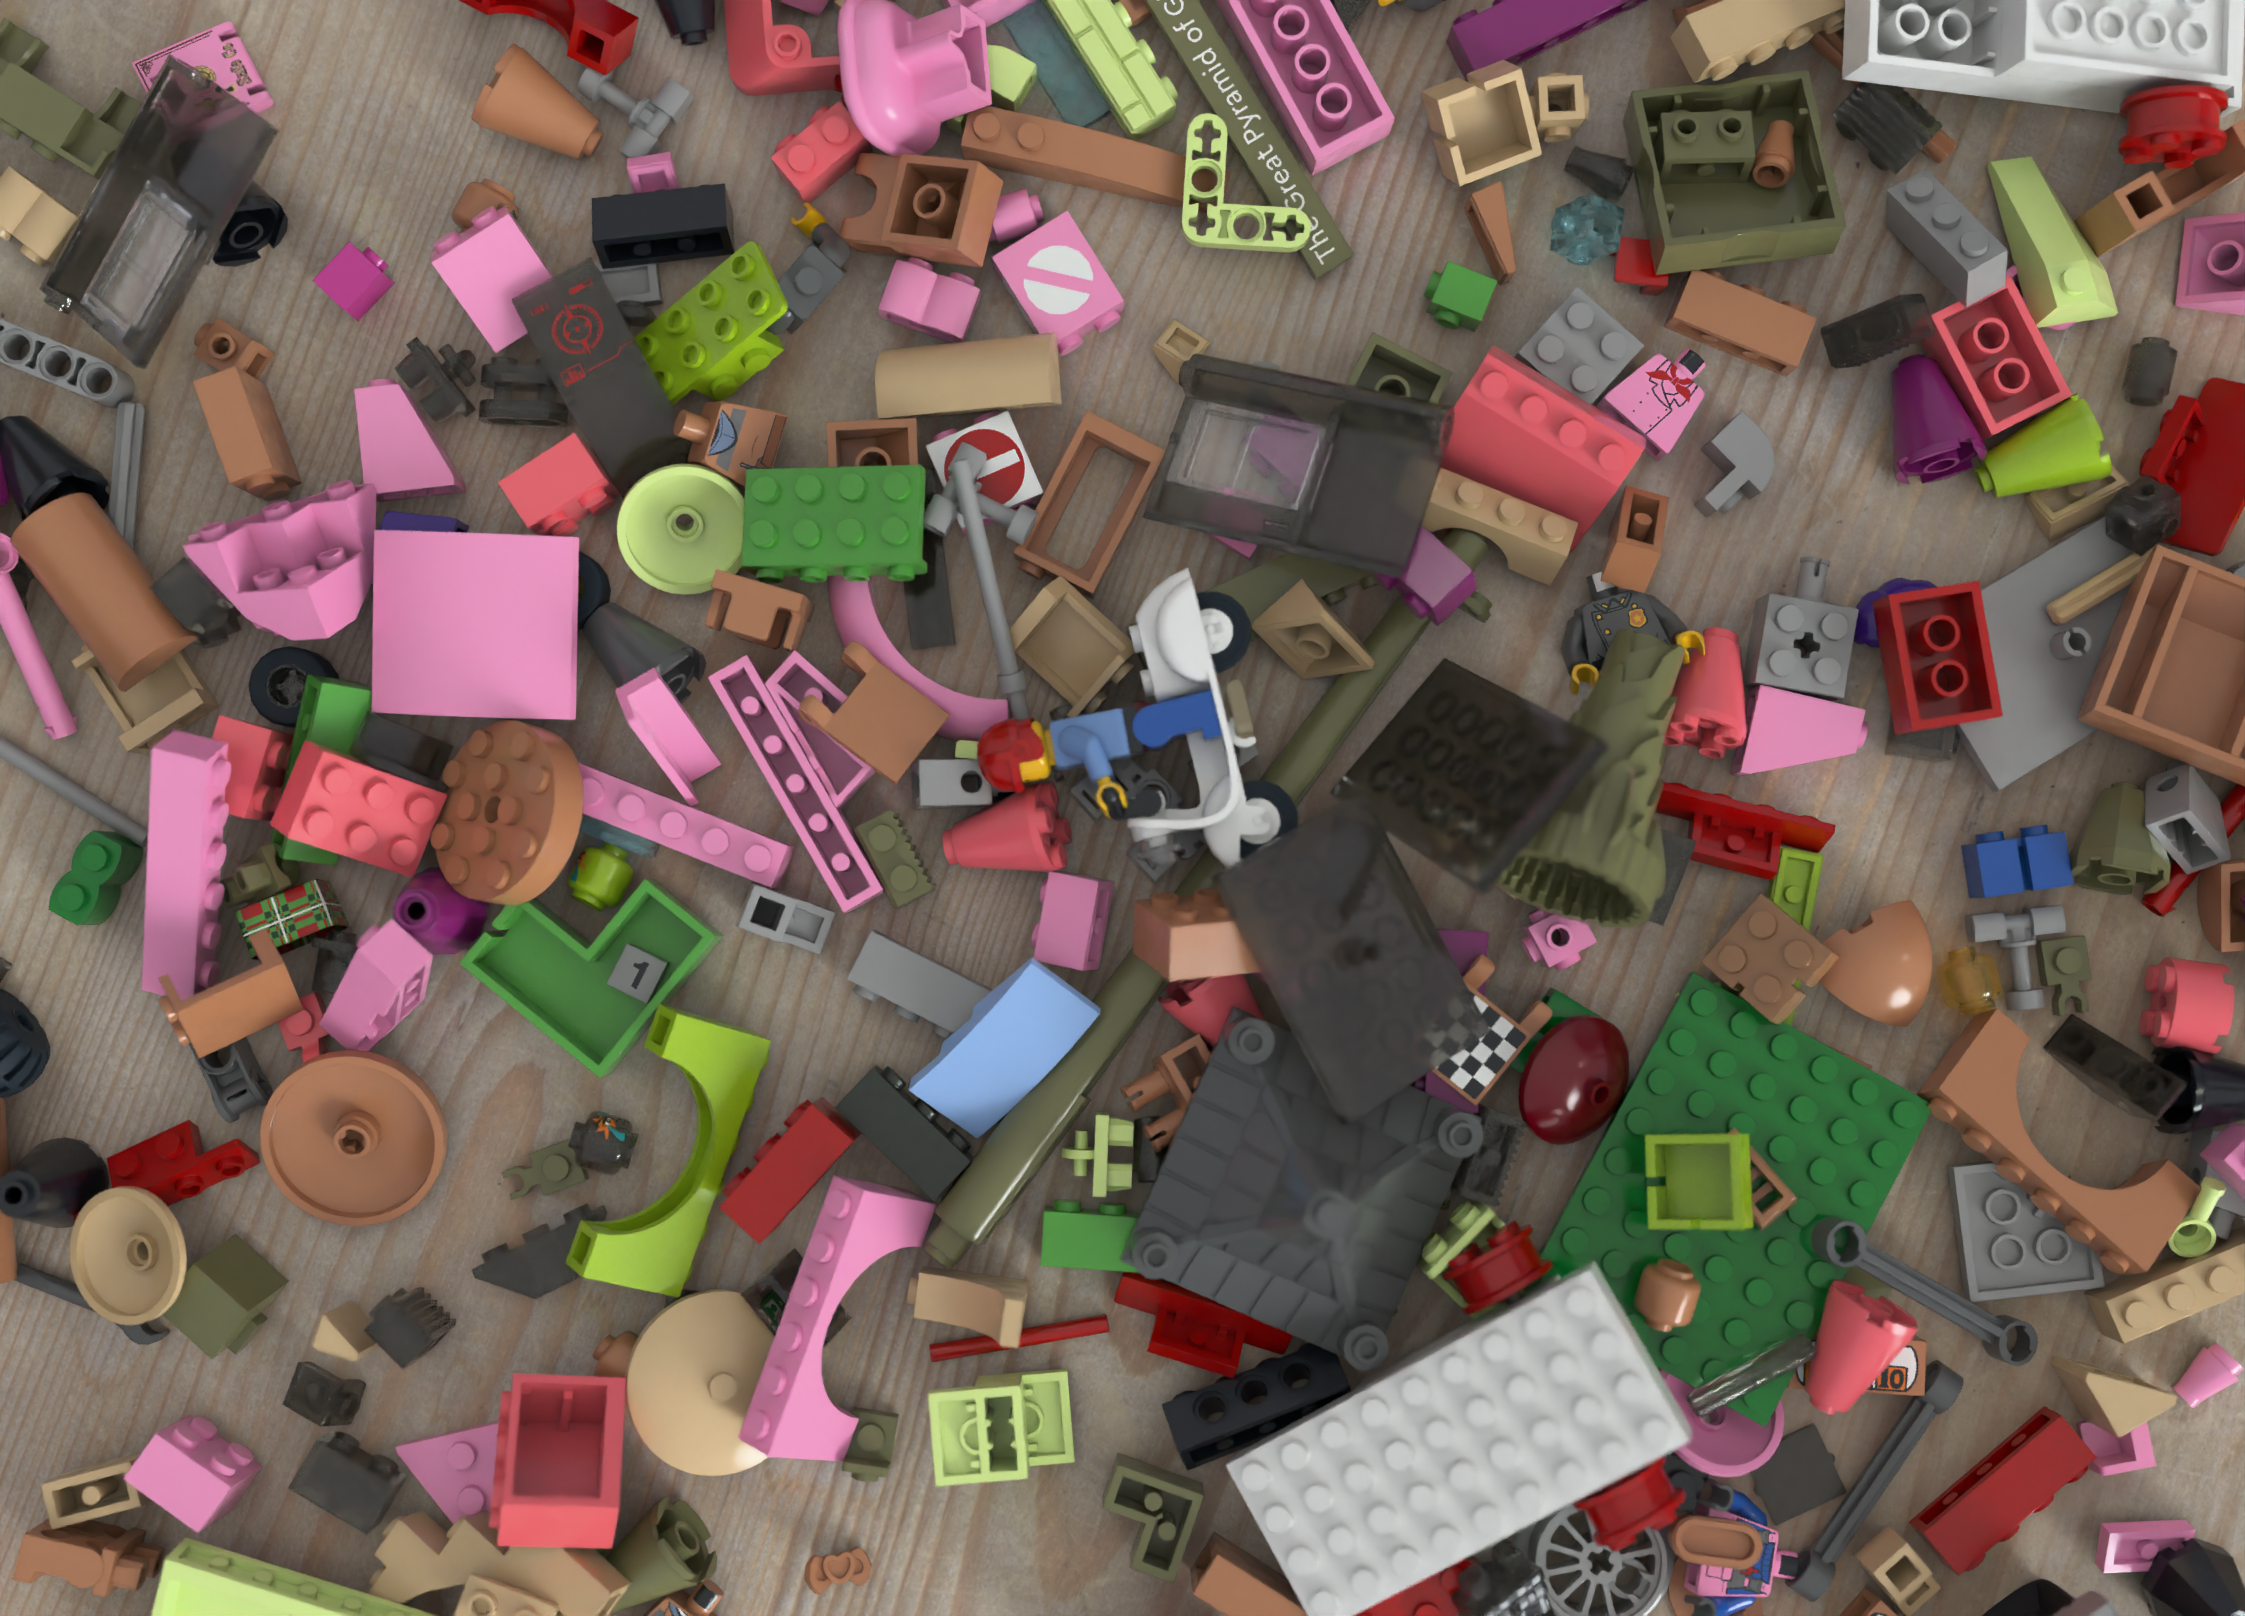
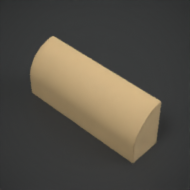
[875,332,1062,420]

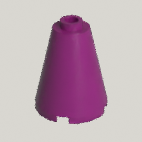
[1891,354,1987,484]

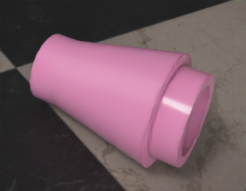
[2172,1342,2244,1409]

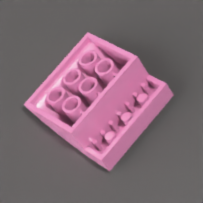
[372,530,579,719]

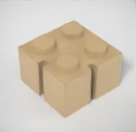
[1421,60,1542,186]

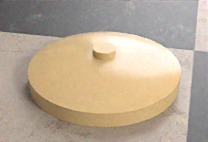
[625,1289,775,1476]

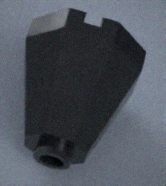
[2140,1538,2245,1616]

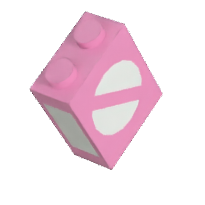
[992,211,1124,356]

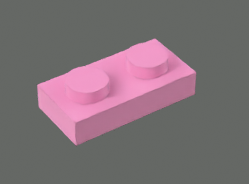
[2095,1520,2195,1573]

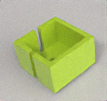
[1645,1134,1753,1230]

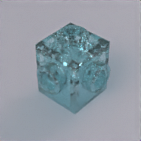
[1550,194,1625,265]

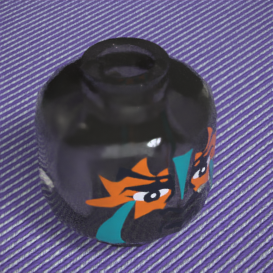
[568,1111,639,1176]

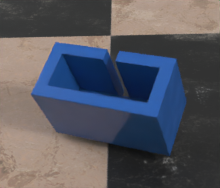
[1961,824,2074,898]

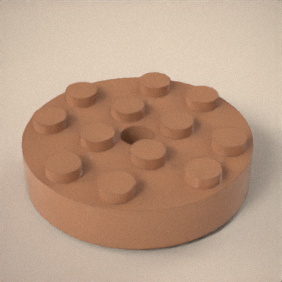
[430,720,583,906]

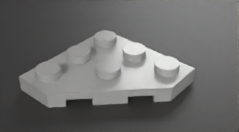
[1948,1161,2105,1302]

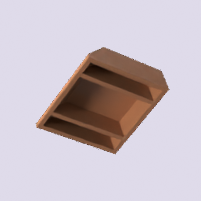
[2076,545,2245,786]

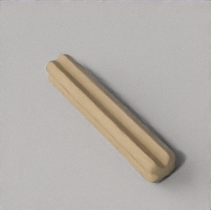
[2046,542,2161,625]

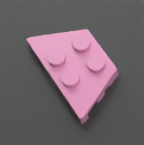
[395,1421,499,1524]

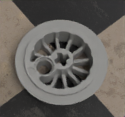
[1512,1503,1675,1616]

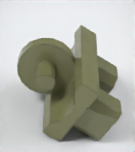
[220,843,301,908]

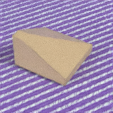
[1152,319,1210,386]

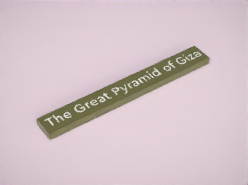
[1143,0,1354,281]

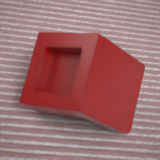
[1609,236,1669,296]

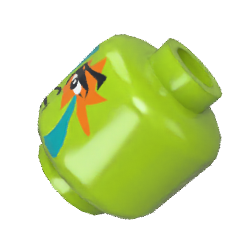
[567,842,635,912]

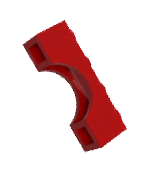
[459,0,639,76]

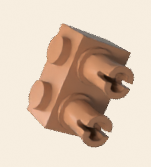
[1120,1034,1211,1153]

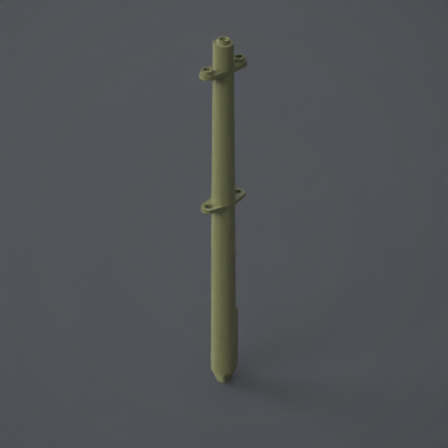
[924,528,1493,1269]

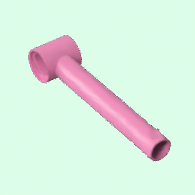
[0,533,78,740]

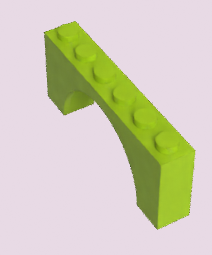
[565,1003,771,1298]

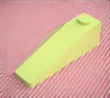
[1987,156,2118,328]

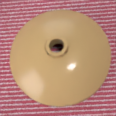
[70,1186,186,1325]

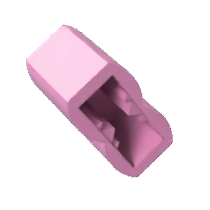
[878,257,981,343]

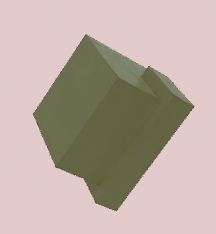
[162,1234,289,1359]

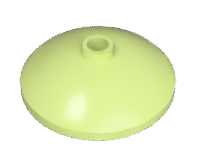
[617,464,745,595]

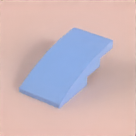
[909,957,1101,1139]

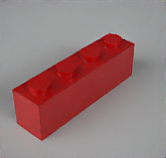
[1909,1406,2097,1576]

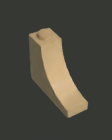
[907,1266,1029,1348]

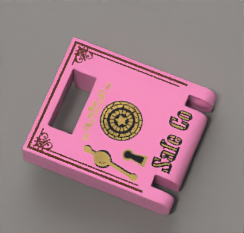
[132,22,273,149]

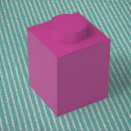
[312,242,394,321]

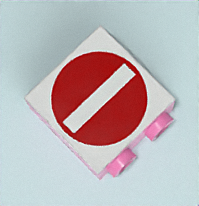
[926,411,1044,535]

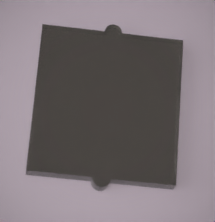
[1750,1423,1847,1526]

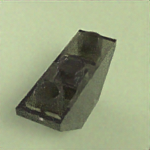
[2043,1014,2187,1121]
[471,1203,608,1299]

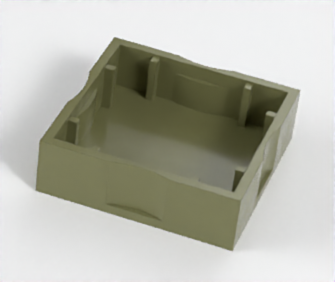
[1623,70,1846,275]

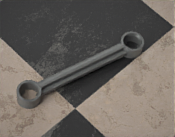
[1811,1216,2038,1366]
[1785,1360,1963,1602]

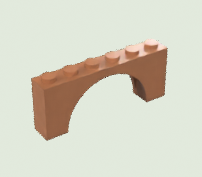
[1916,1008,2201,1275]

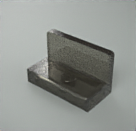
[349,710,454,794]

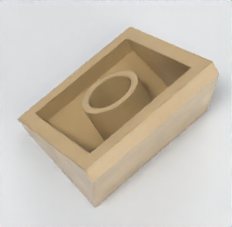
[1252,579,1375,680]
[2051,1355,2177,1438]

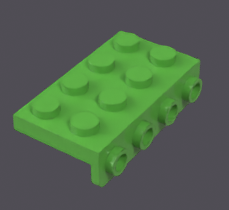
[741,465,927,583]

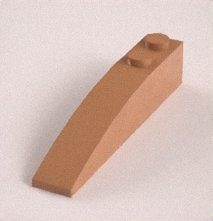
[961,106,1231,214]

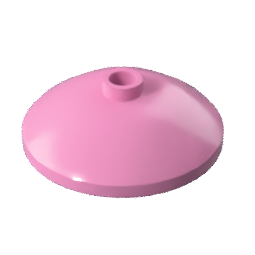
[1658,1368,1784,1477]

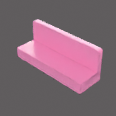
[615,667,722,807]

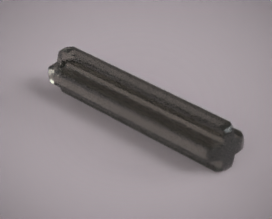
[1686,1334,1816,1417]

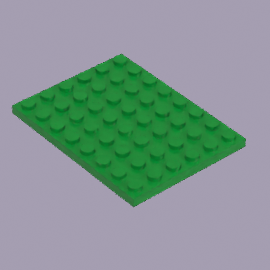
[1523,972,1931,1428]

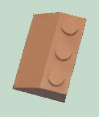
[826,418,923,554]

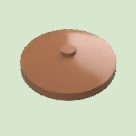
[260,1050,448,1226]

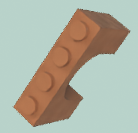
[2074,119,2245,258]

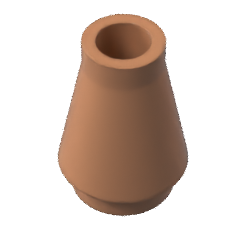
[1751,120,1795,188]

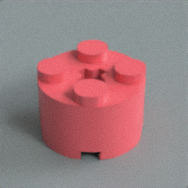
[2139,957,2234,1054]

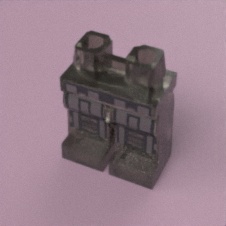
[1451,1539,1556,1616]

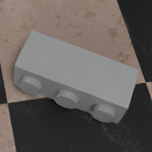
[1887,169,2008,308]
[847,930,993,1039]

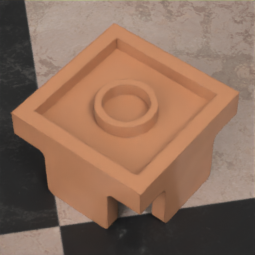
[705,569,815,652]

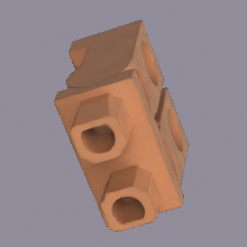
[12,1519,165,1597]

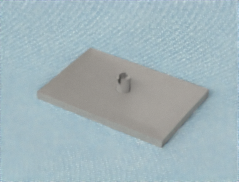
[1952,506,2147,792]

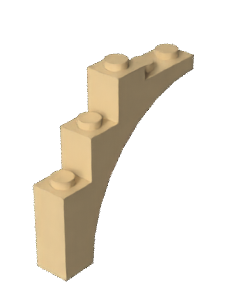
[367,1510,631,1616]

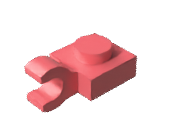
[278,992,331,1063]

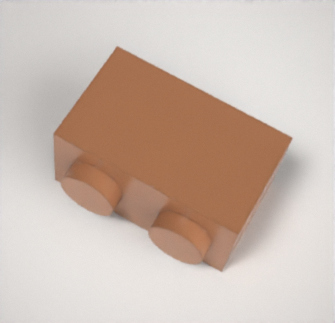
[1600,485,1669,593]

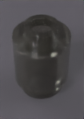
[2122,337,2178,407]

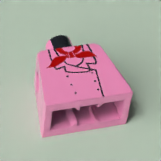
[1595,348,1706,462]

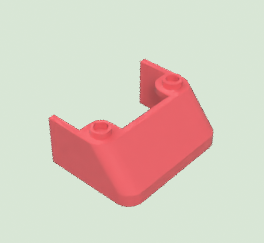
[724,0,841,96]

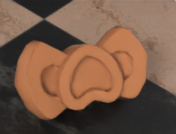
[804,1547,872,1595]

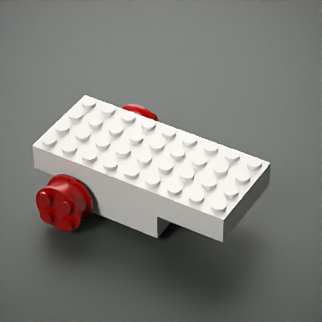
[1842,0,2245,169]
[1225,1220,1692,1616]

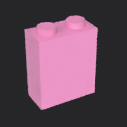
[430,205,571,353]

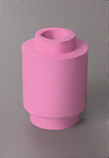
[989,188,1044,244]

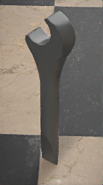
[15,1263,170,1345]

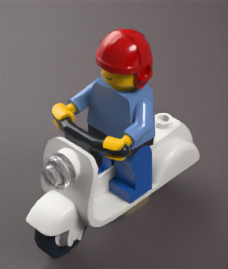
[977,568,1298,874]

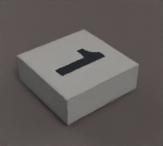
[606,943,670,1004]

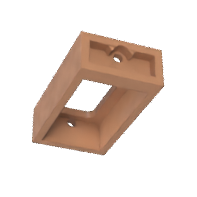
[1013,410,1167,599]

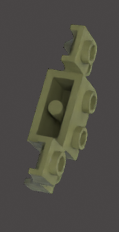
[0,18,159,184]

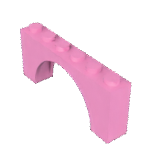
[738,1175,937,1462]

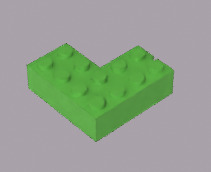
[459,879,724,1078]

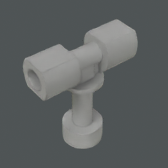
[577,67,694,159]
[924,442,1039,545]
[1965,905,2066,1010]

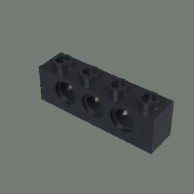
[1162,1342,1351,1471]

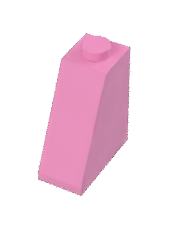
[354,379,466,502]
[1730,685,1868,776]

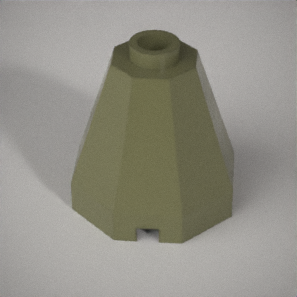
[2069,782,2171,895]

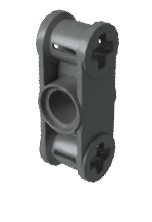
[189,1037,273,1123]

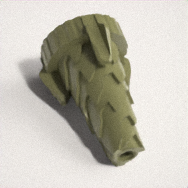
[1479,628,1685,928]

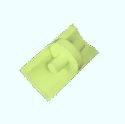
[1061,1111,1134,1197]

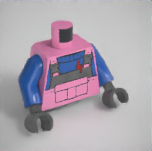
[1684,1478,1799,1616]

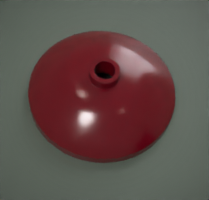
[1518,1015,1629,1145]

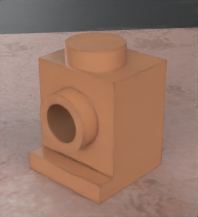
[193,317,274,379]

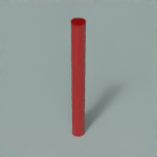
[929,1314,1109,1363]

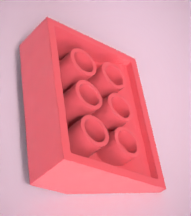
[1421,345,1646,552]

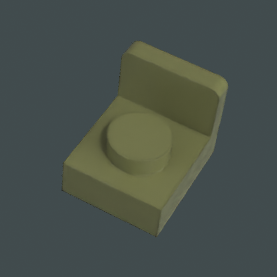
[842,1407,899,1482]

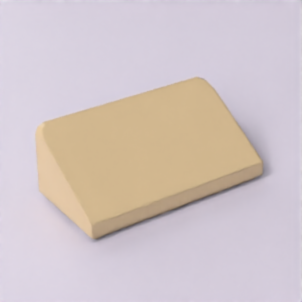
[2024,455,2130,542]
[312,1301,386,1362]

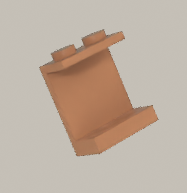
[158,929,304,1059]

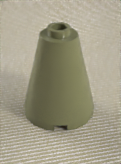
[605,1497,717,1614]

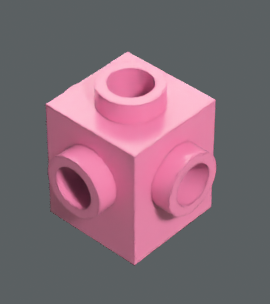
[1520,909,1597,971]

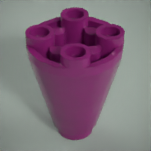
[393,867,489,955]

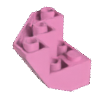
[183,480,376,641]

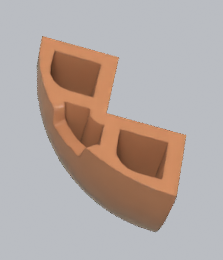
[1819,900,1932,1027]

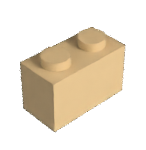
[41,1452,151,1530]

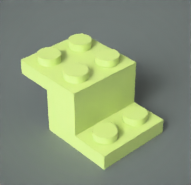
[928,1368,1075,1487]

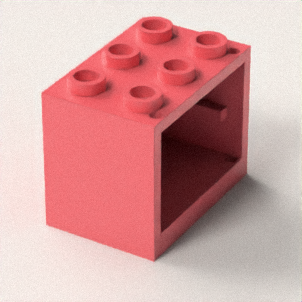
[489,1373,626,1549]

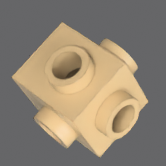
[1528,73,1589,143]

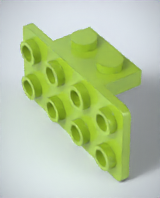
[628,241,788,412]

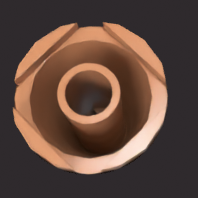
[472,44,604,160]

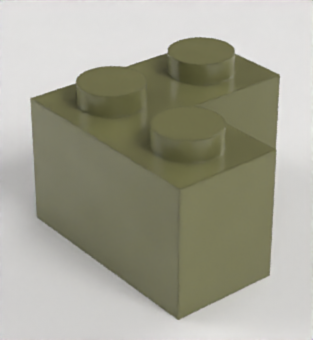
[1102,1453,1204,1583]

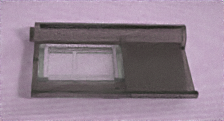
[39,54,280,369]
[1142,353,1455,579]

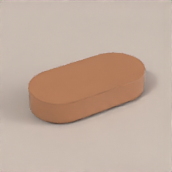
[1668,1514,1763,1569]

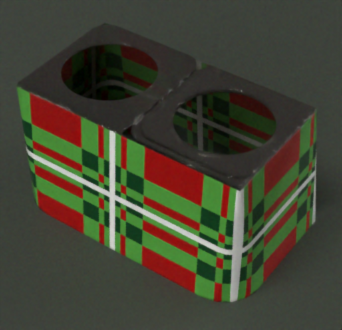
[235,879,351,960]

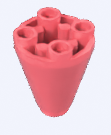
[1663,627,1747,759]
[942,781,1072,872]

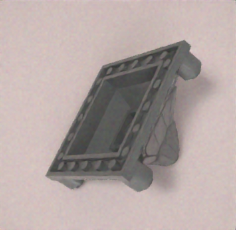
[1120,1006,1484,1371]

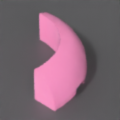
[827,576,1010,742]

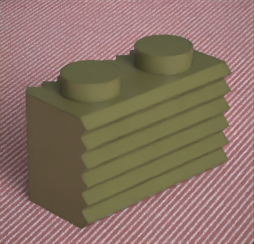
[853,810,936,909]

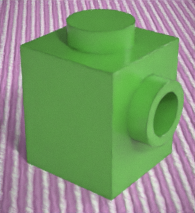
[1423,261,1497,332]

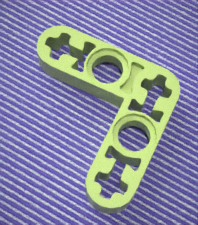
[1182,113,1311,253]

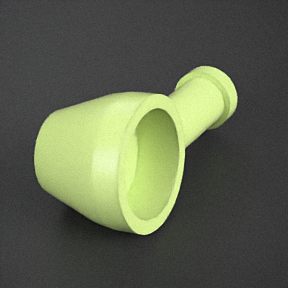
[2168,1177,2226,1258]

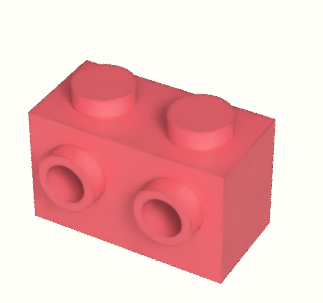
[770,101,873,204]

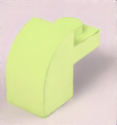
[947,45,1038,136]

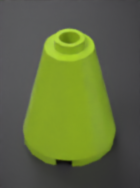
[1974,393,2112,498]

